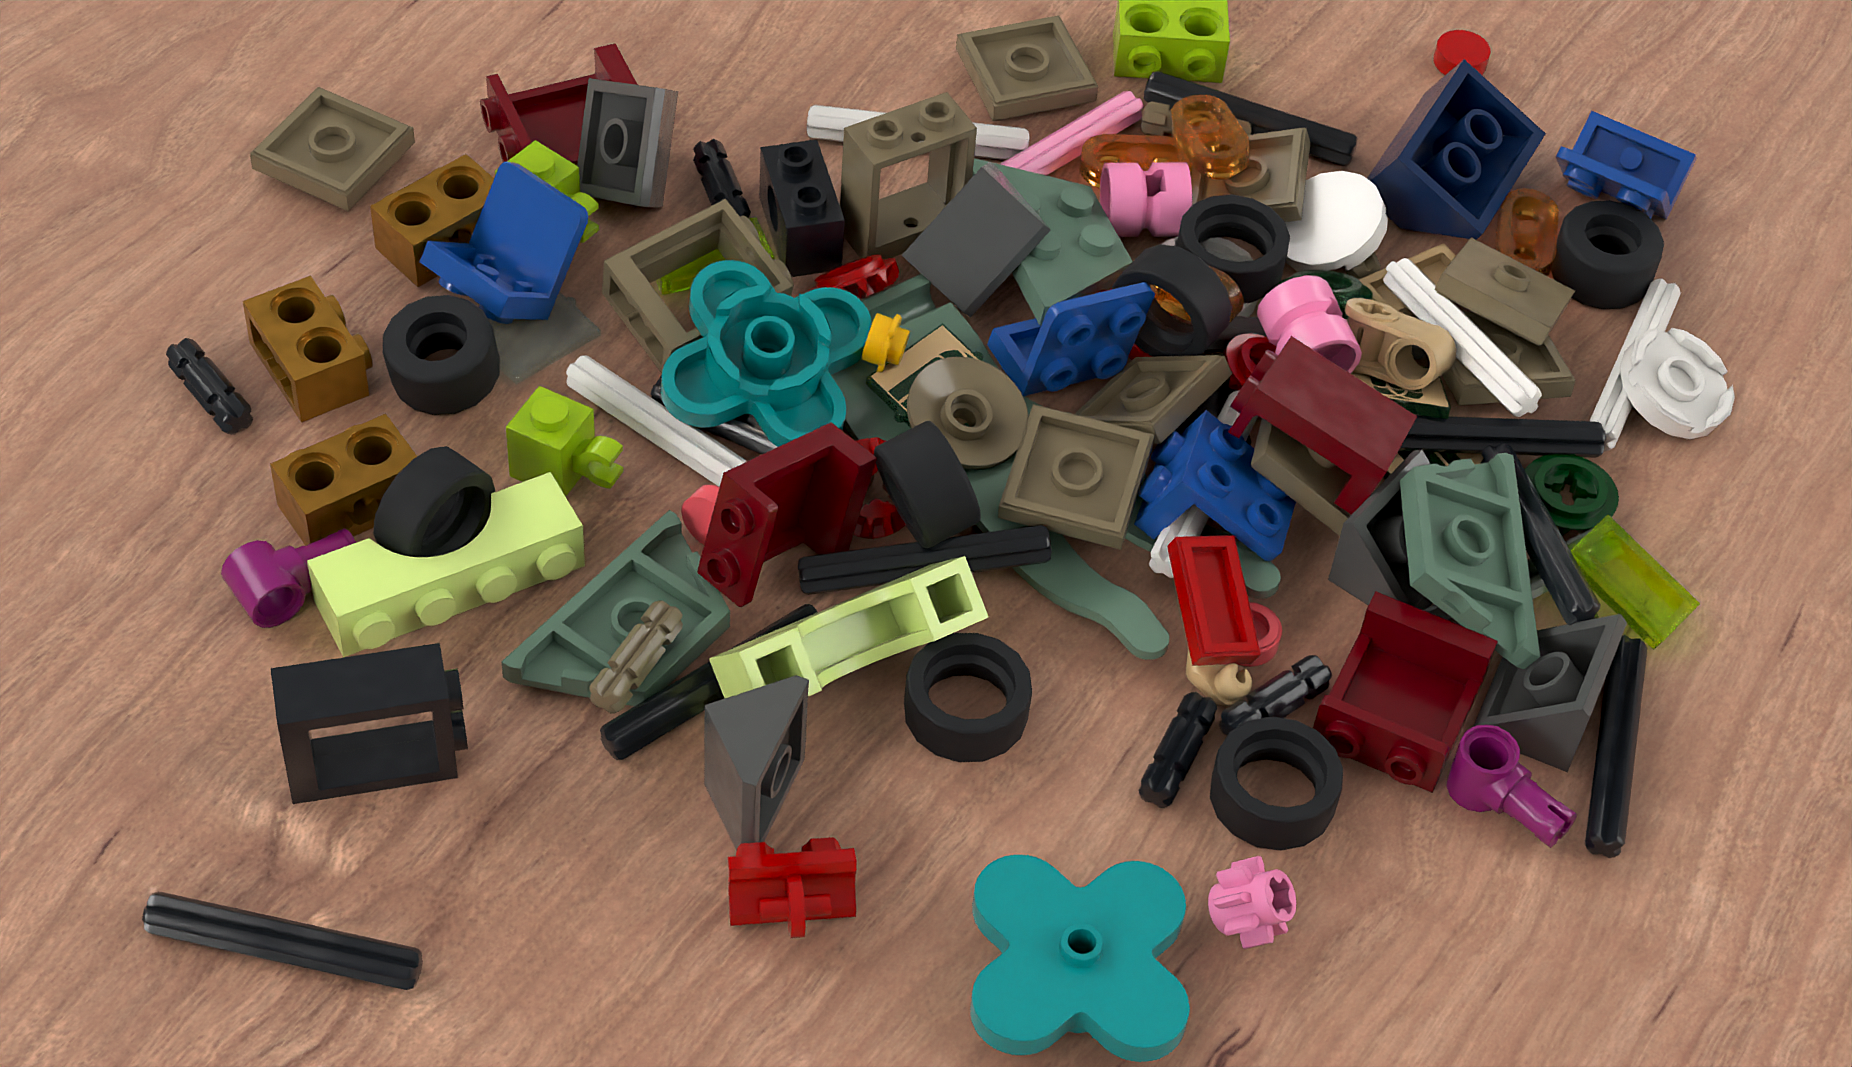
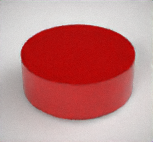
[1433,30,1491,75]

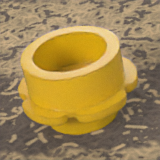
[861,313,910,372]

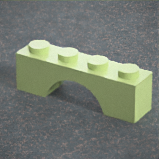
[307,472,585,657]
[709,556,989,698]

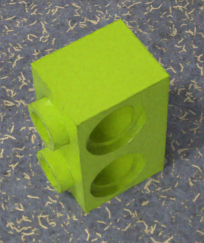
[1113,0,1230,83]

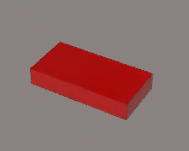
[1167,535,1261,666]

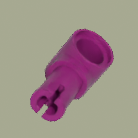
[221,528,356,628]
[1446,724,1577,848]

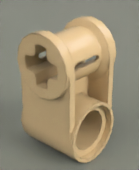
[1345,298,1457,391]

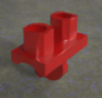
[728,837,857,938]

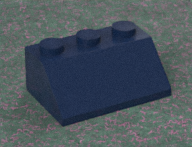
[1367,59,1546,240]

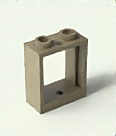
[840,92,977,259]
[602,199,794,373]

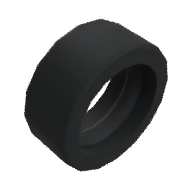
[1176,194,1290,304]
[1112,244,1232,357]
[373,446,495,557]
[904,633,1032,762]
[1210,717,1343,851]

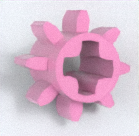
[1208,856,1296,949]

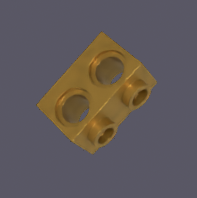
[370,154,494,287]
[242,275,373,423]
[270,413,417,546]

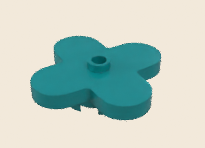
[661,260,872,447]
[970,855,1190,1062]

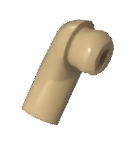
[1186,647,1252,707]

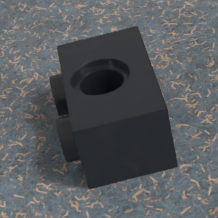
[759,139,845,277]

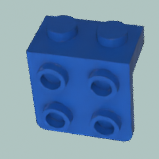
[1556,111,1697,220]
[420,162,588,324]
[987,282,1155,396]
[1134,410,1296,561]

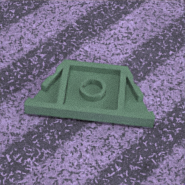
[972,158,1133,325]
[1399,453,1540,669]
[501,510,730,706]

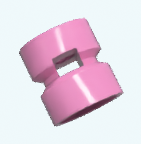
[1100,162,1192,237]
[1257,275,1362,374]

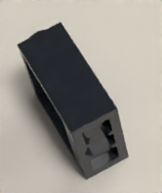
[270,643,468,804]

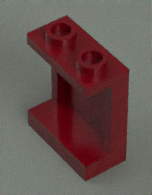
[480,43,638,166]
[1228,336,1417,515]
[697,422,877,607]
[1313,591,1498,793]

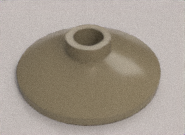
[907,357,1028,469]

